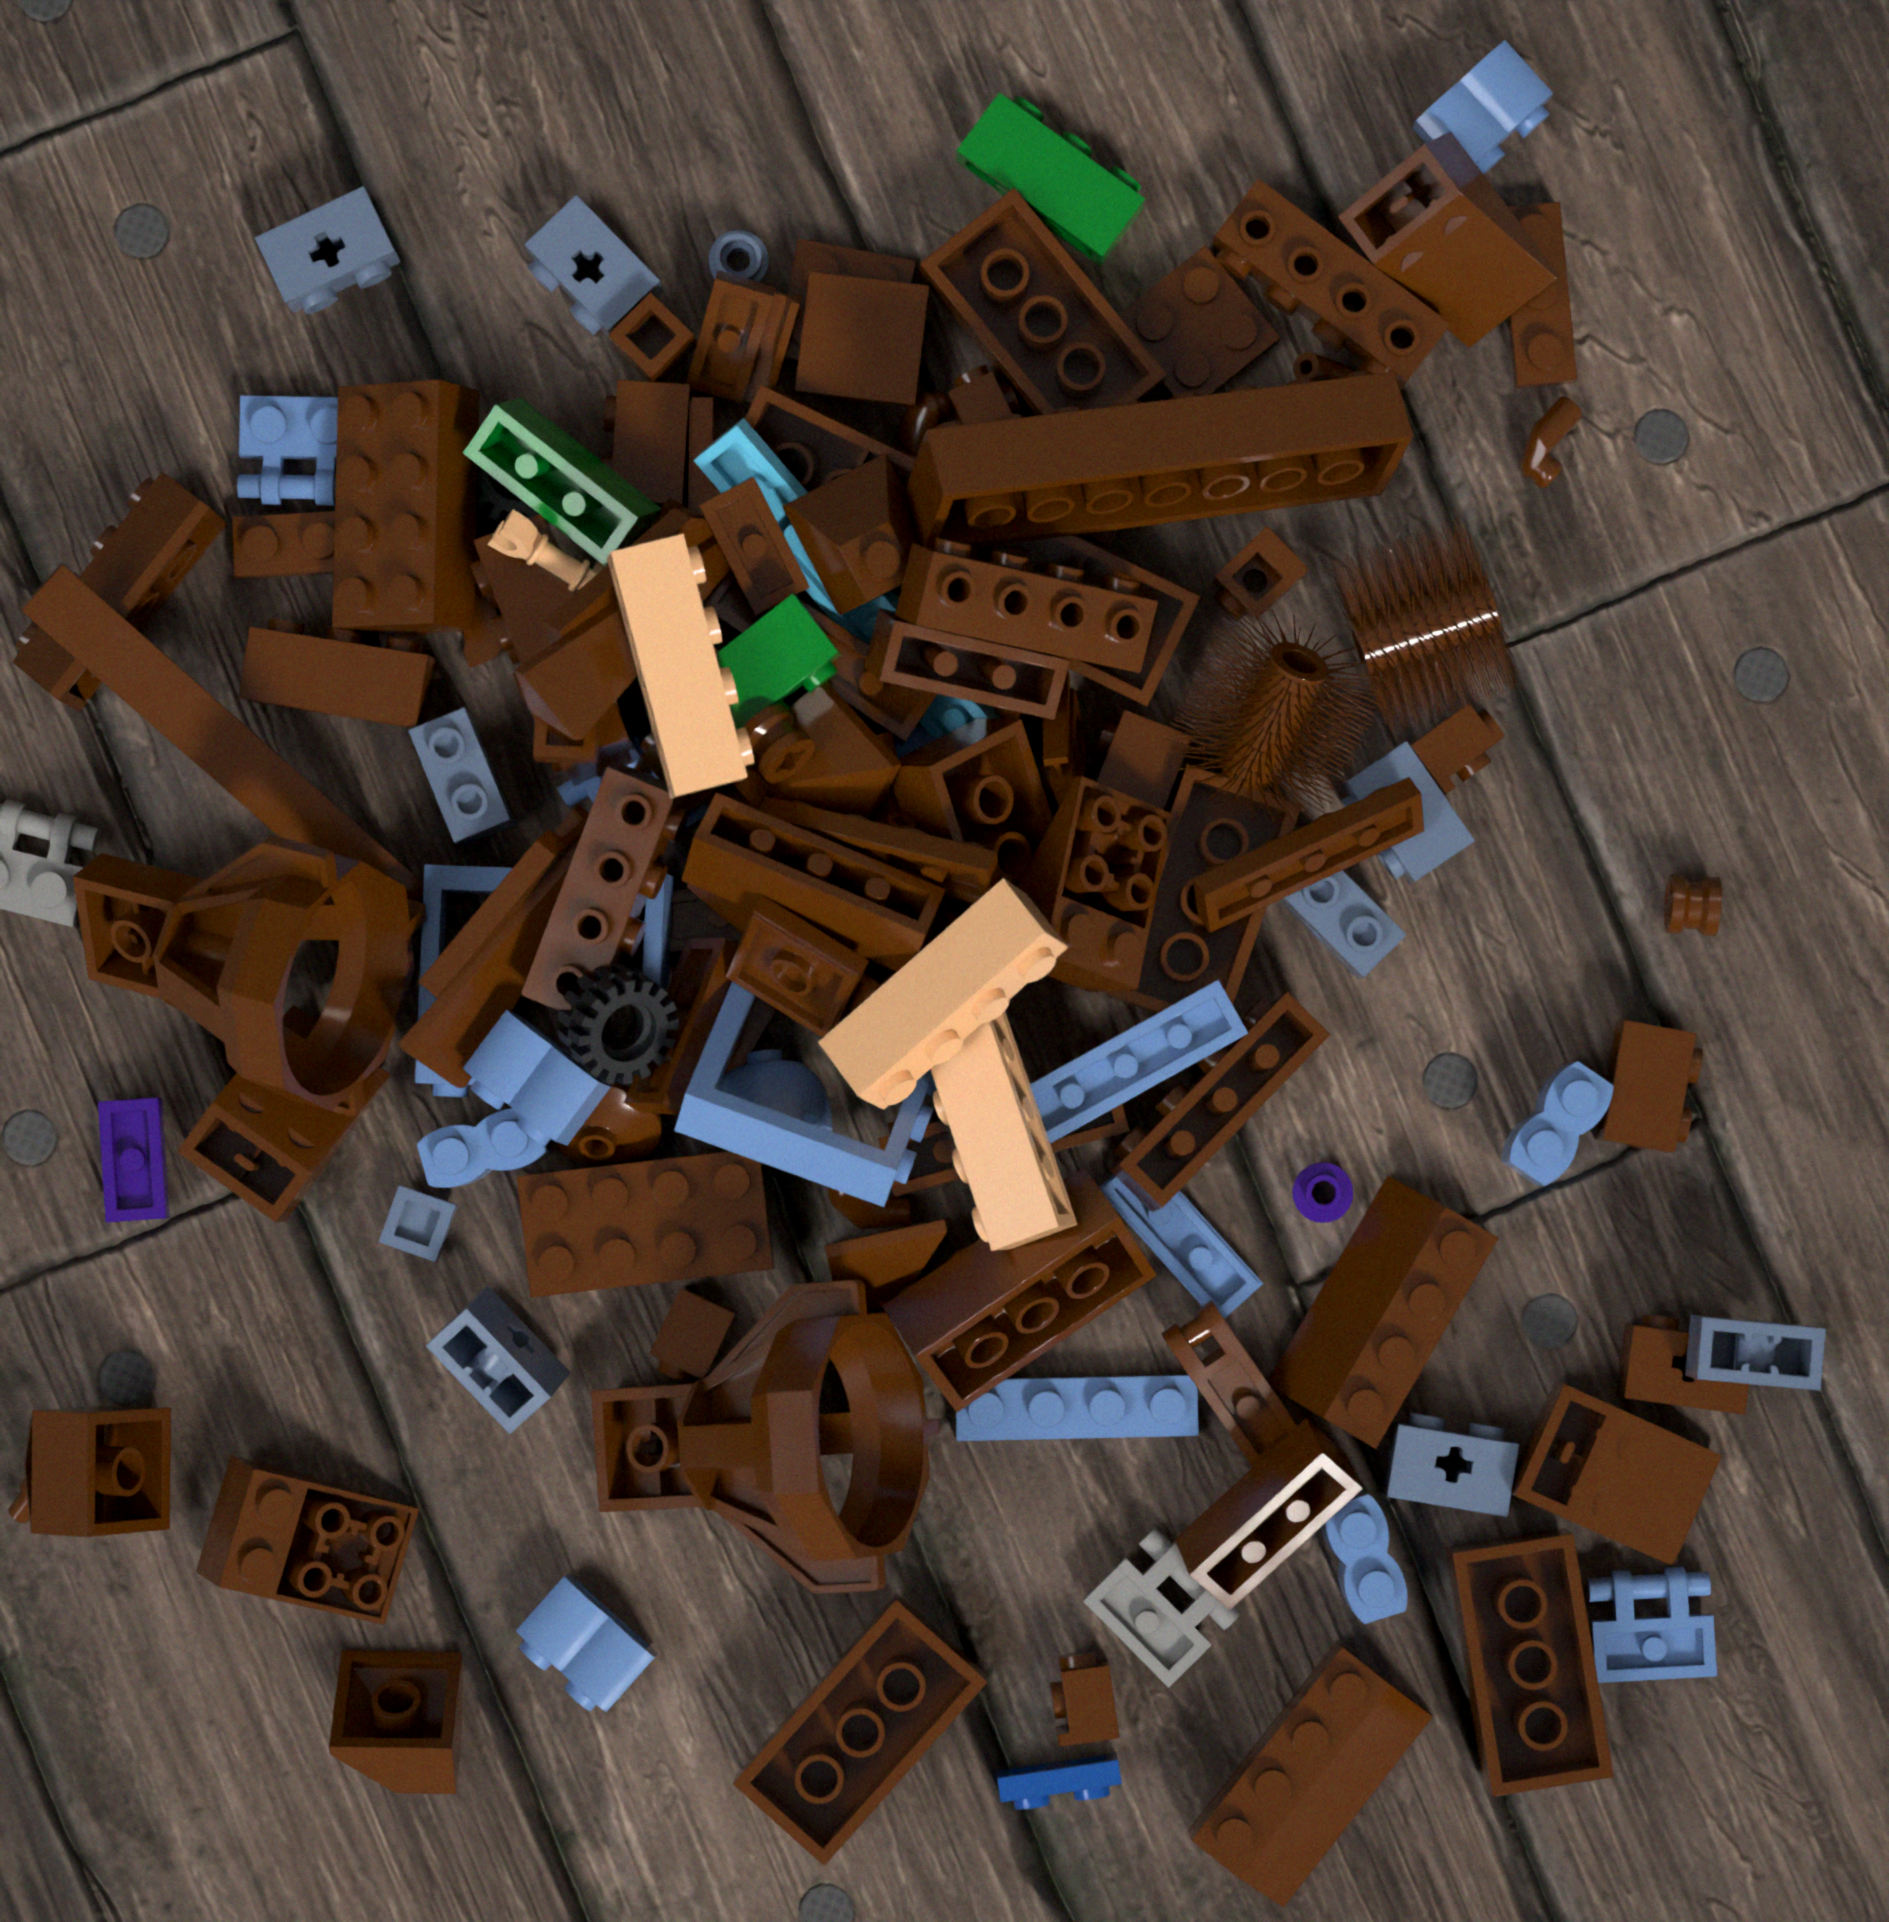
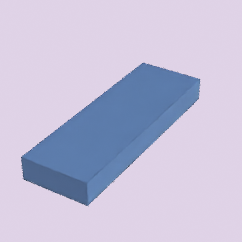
[1099,1174,1263,1318]

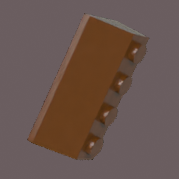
[12,472,228,712]
[1268,1176,1499,1449]
[1188,1640,1433,1907]

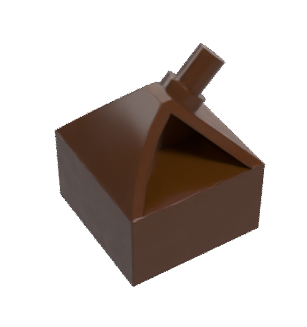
[8,1405,171,1537]

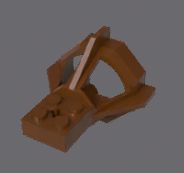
[73,835,427,1116]
[591,1280,940,1594]

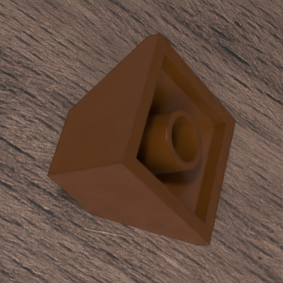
[782,453,919,616]
[733,681,902,821]
[824,1218,947,1315]
[329,1650,463,1794]

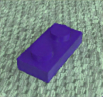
[98,1097,170,1223]

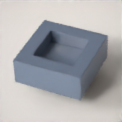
[379,1185,458,1262]

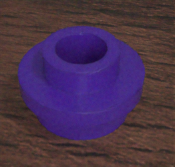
[1292,1162,1353,1223]

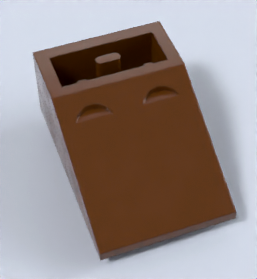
[1338,132,1559,348]
[1017,776,1173,992]
[177,1005,391,1223]
[1511,1381,1722,1566]
[196,1455,419,1625]

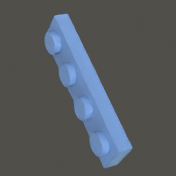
[1030,980,1248,1143]
[956,1374,1199,1441]

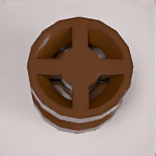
[743,704,815,783]
[1664,874,1722,937]

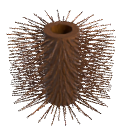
[1333,518,1517,732]
[1164,608,1383,825]

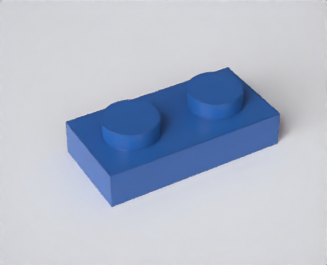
[997,1752,1122,1810]

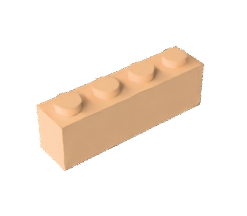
[607,533,754,799]
[818,878,1068,1110]
[930,1011,1078,1251]

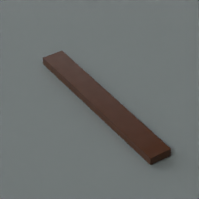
[20,563,424,901]

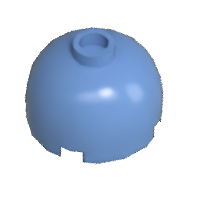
[718,1050,833,1131]

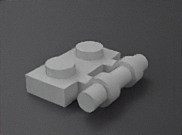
[0,799,100,928]
[1082,1527,1241,1688]

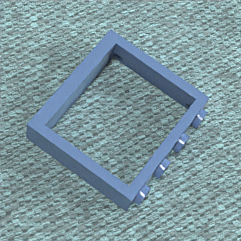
[415,865,674,1097]
[674,981,937,1207]

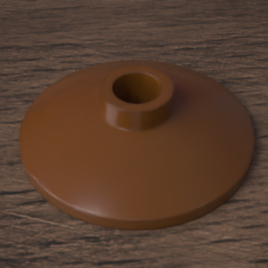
[549,1082,662,1167]

